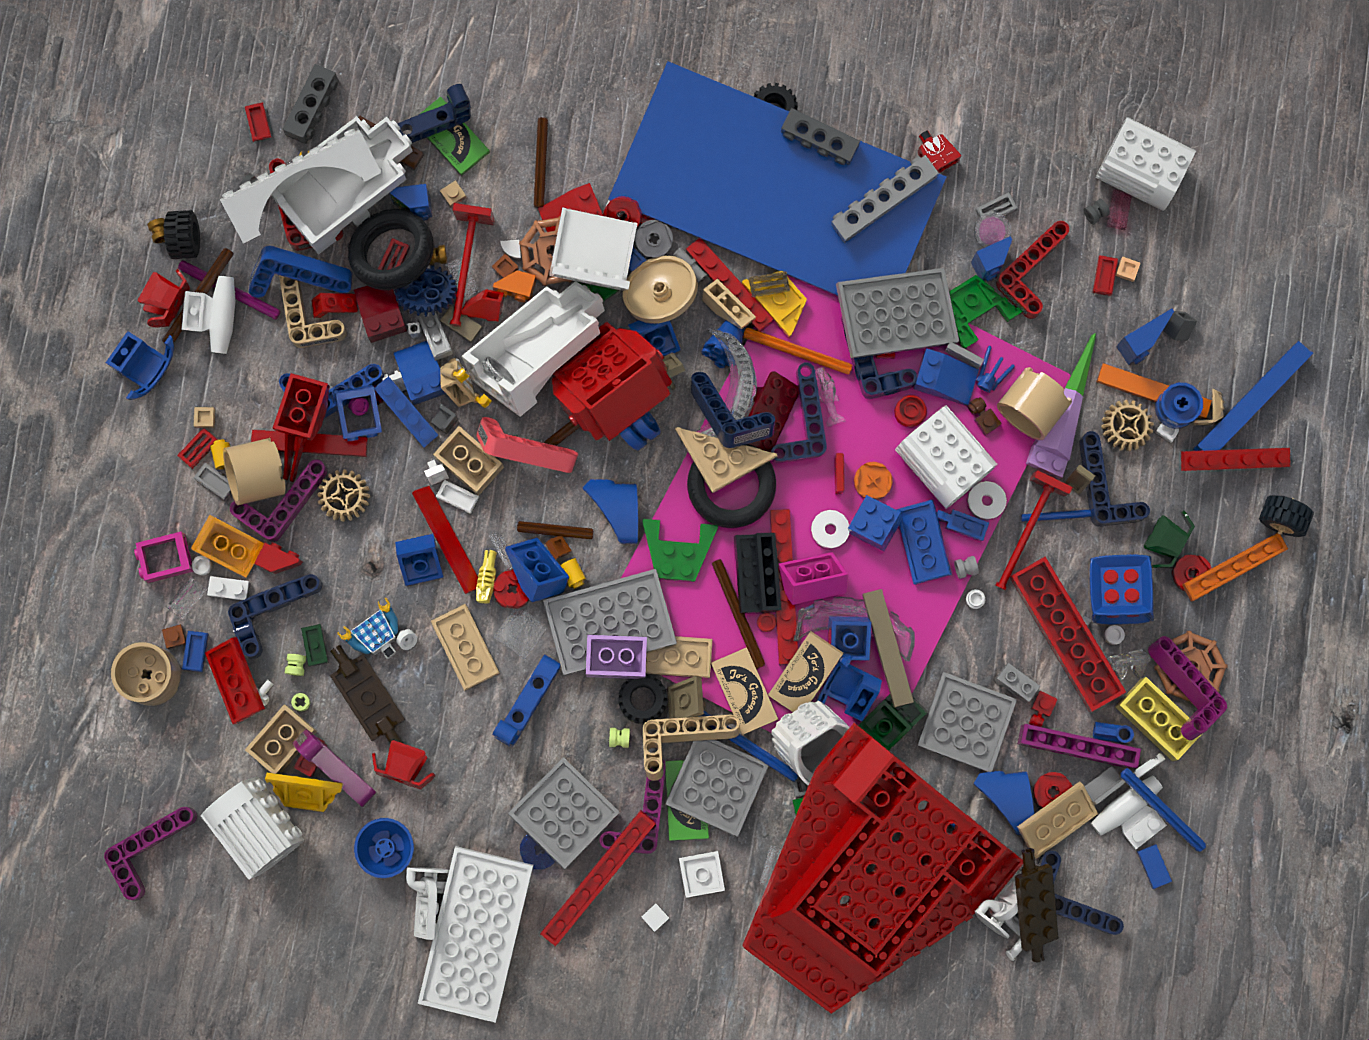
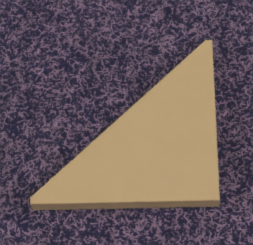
[675,427,777,493]

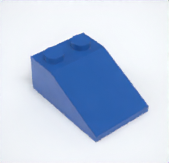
[1116,308,1174,365]
[394,341,446,406]
[913,348,979,406]
[505,538,569,602]

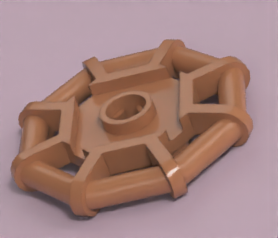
[519,216,572,286]
[1154,631,1228,704]

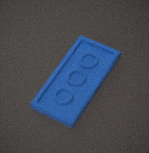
[896,500,952,585]

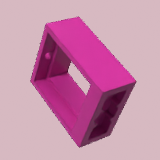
[134,531,194,583]

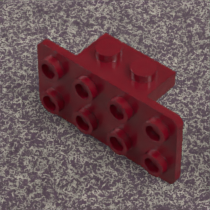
[742,371,799,452]

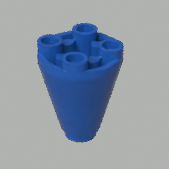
[701,320,745,369]

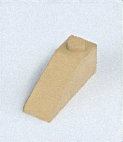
[702,279,756,329]

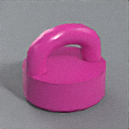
[348,397,369,416]

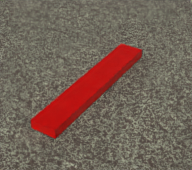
[251,430,368,457]
[412,485,478,594]

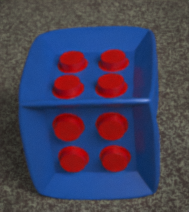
[1090,554,1154,624]

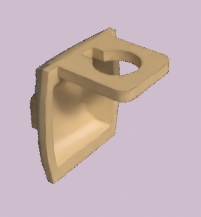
[1193,389,1225,426]

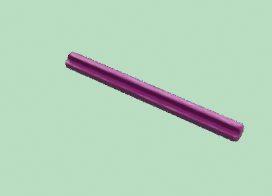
[178,260,281,320]

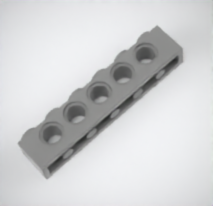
[831,155,939,243]

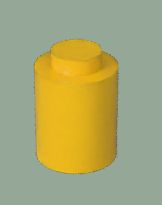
[210,439,230,470]
[560,558,586,589]

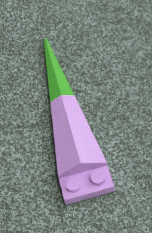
[1026,333,1096,479]

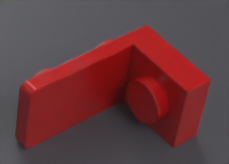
[311,293,358,318]

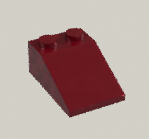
[354,285,407,343]

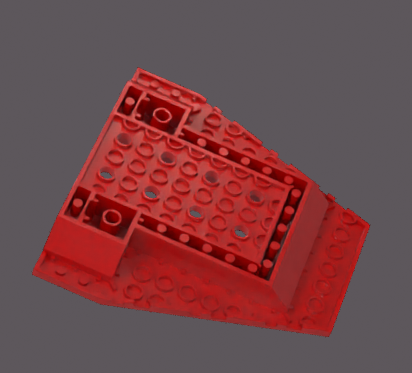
[742,723,1023,1014]

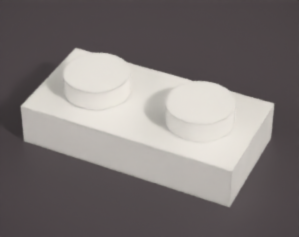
[207,576,250,601]

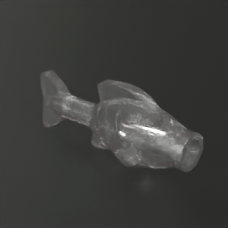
[812,367,846,427]

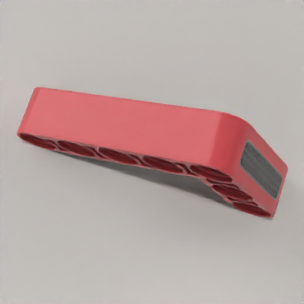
[476,417,578,473]

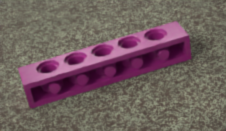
[1017,724,1141,769]

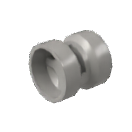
[954,556,979,579]

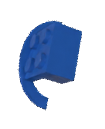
[105,331,174,400]
[816,655,882,721]

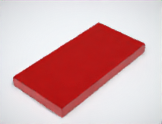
[205,637,265,725]

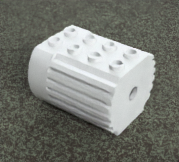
[1096,117,1196,211]
[895,405,998,509]
[772,701,850,785]
[201,776,304,880]

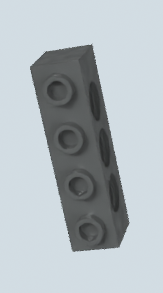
[283,64,339,144]
[781,108,860,165]

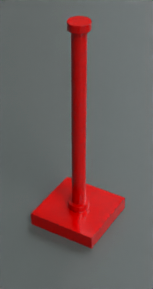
[450,203,495,327]
[995,470,1073,590]

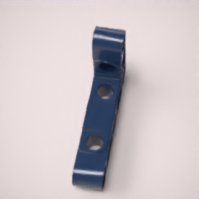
[397,84,471,143]
[841,317,917,399]
[228,574,322,659]

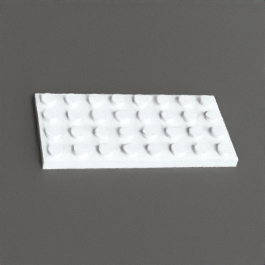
[418,846,533,1023]

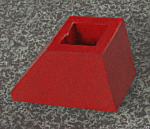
[461,289,504,322]
[254,542,303,574]

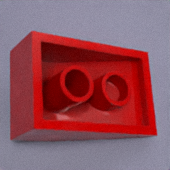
[538,183,603,232]

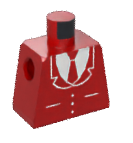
[917,130,961,173]

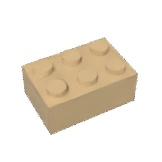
[433,426,504,496]
[245,704,318,774]

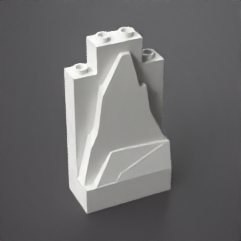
[271,116,413,255]
[462,281,605,417]

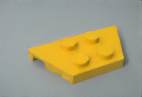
[742,271,807,338]
[265,773,343,812]

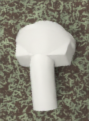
[257,680,274,706]

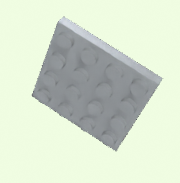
[917,672,1017,772]
[665,740,769,837]
[508,757,620,870]

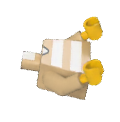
[440,358,492,408]

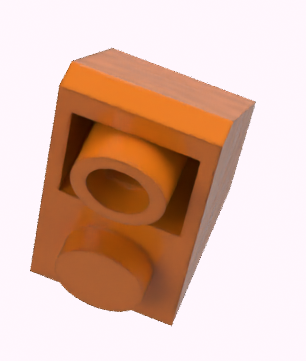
[493,270,537,302]

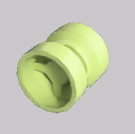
[284,654,307,676]
[609,728,630,748]

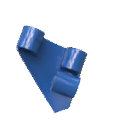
[583,479,638,544]
[973,771,1034,835]

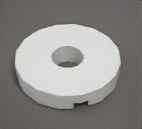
[967,481,1007,520]
[811,510,849,549]
[1134,753,1165,779]

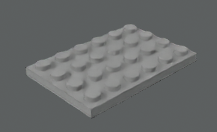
[836,268,959,359]
[543,569,677,676]

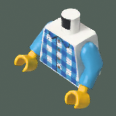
[337,598,398,659]

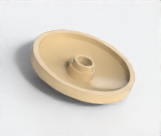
[623,256,698,323]

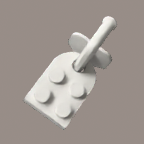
[975,866,1023,961]
[406,867,449,940]

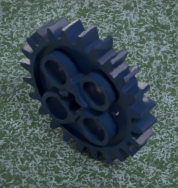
[394,265,457,317]

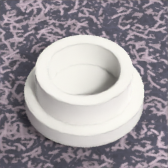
[966,589,985,609]

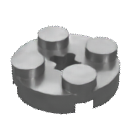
[635,220,673,258]

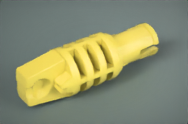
[476,550,497,604]

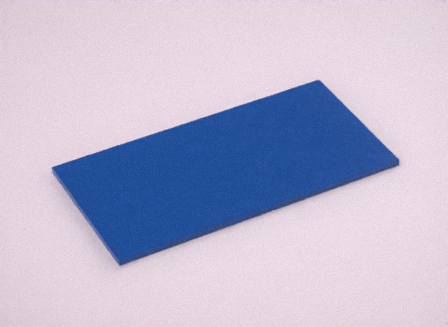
[608,61,947,296]

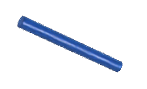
[1021,509,1099,522]

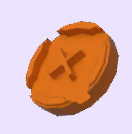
[854,462,892,500]

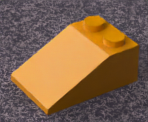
[191,514,264,578]

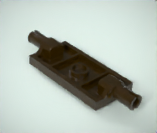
[330,645,406,744]
[1015,848,1059,963]

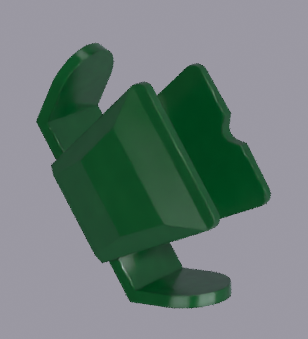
[1144,511,1195,568]

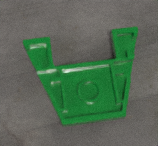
[949,275,1023,349]
[643,519,718,582]

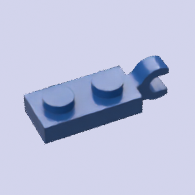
[937,509,989,542]

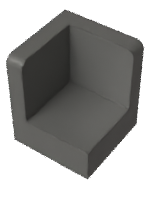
[1163,311,1197,341]
[431,404,458,434]

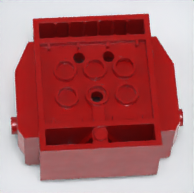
[552,322,672,441]

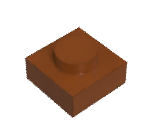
[492,254,519,278]
[545,536,571,559]
[162,624,186,649]

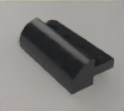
[734,533,781,614]

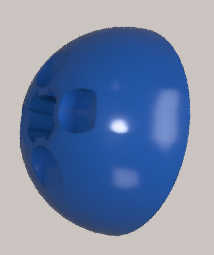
[354,818,414,878]

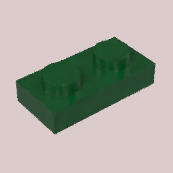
[301,624,329,667]

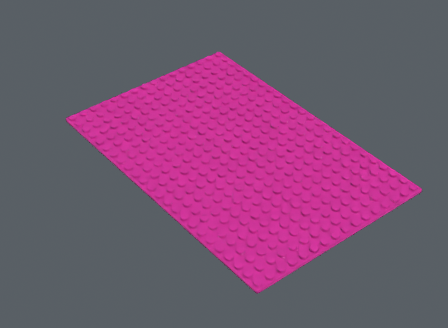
[621,274,1071,733]

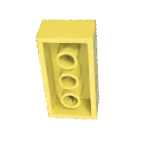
[1115,677,1202,761]

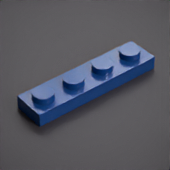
[374,376,438,448]

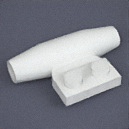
[181,276,236,354]
[1091,775,1167,849]

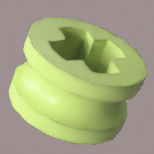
[291,693,310,712]

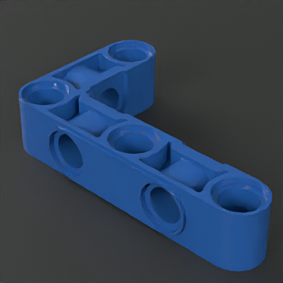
[492,654,561,747]

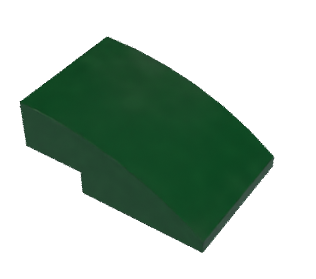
[858,694,928,750]

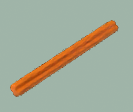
[743,328,852,374]

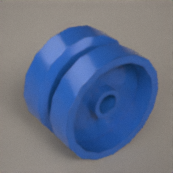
[1155,382,1203,429]
[619,411,661,451]

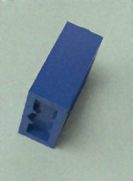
[334,385,382,441]

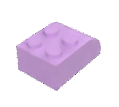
[586,635,647,679]

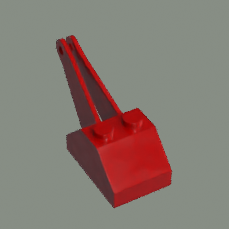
[273,373,330,482]

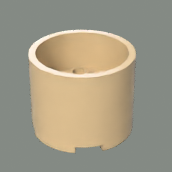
[997,367,1072,440]
[223,438,285,505]
[111,642,181,706]

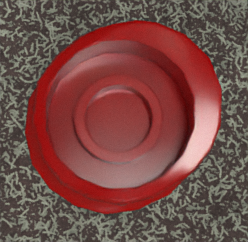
[894,395,927,427]

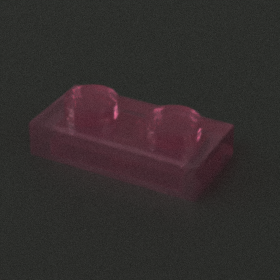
[1106,189,1132,230]

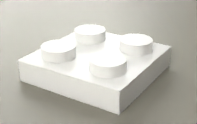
[679,851,725,898]

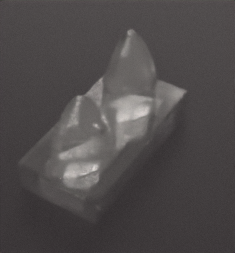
[1106,649,1151,680]

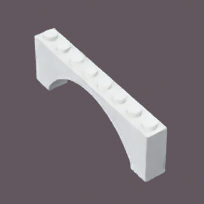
[220,129,381,244]

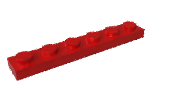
[686,238,774,332]
[1181,448,1290,471]

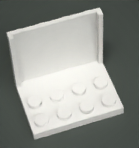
[549,208,637,291]

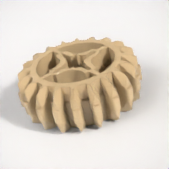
[1101,400,1154,451]
[317,469,370,522]

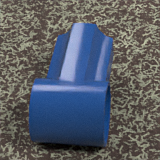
[1093,722,1134,744]

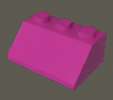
[779,552,848,605]

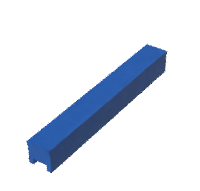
[1193,341,1313,451]

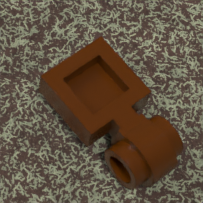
[967,397,1002,436]

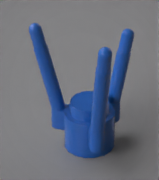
[976,346,1015,393]

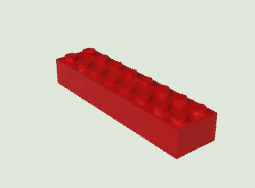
[1010,556,1126,712]

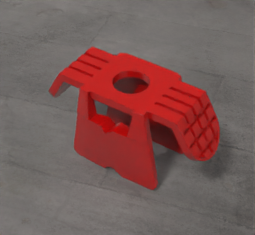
[138,269,190,328]
[372,740,435,790]

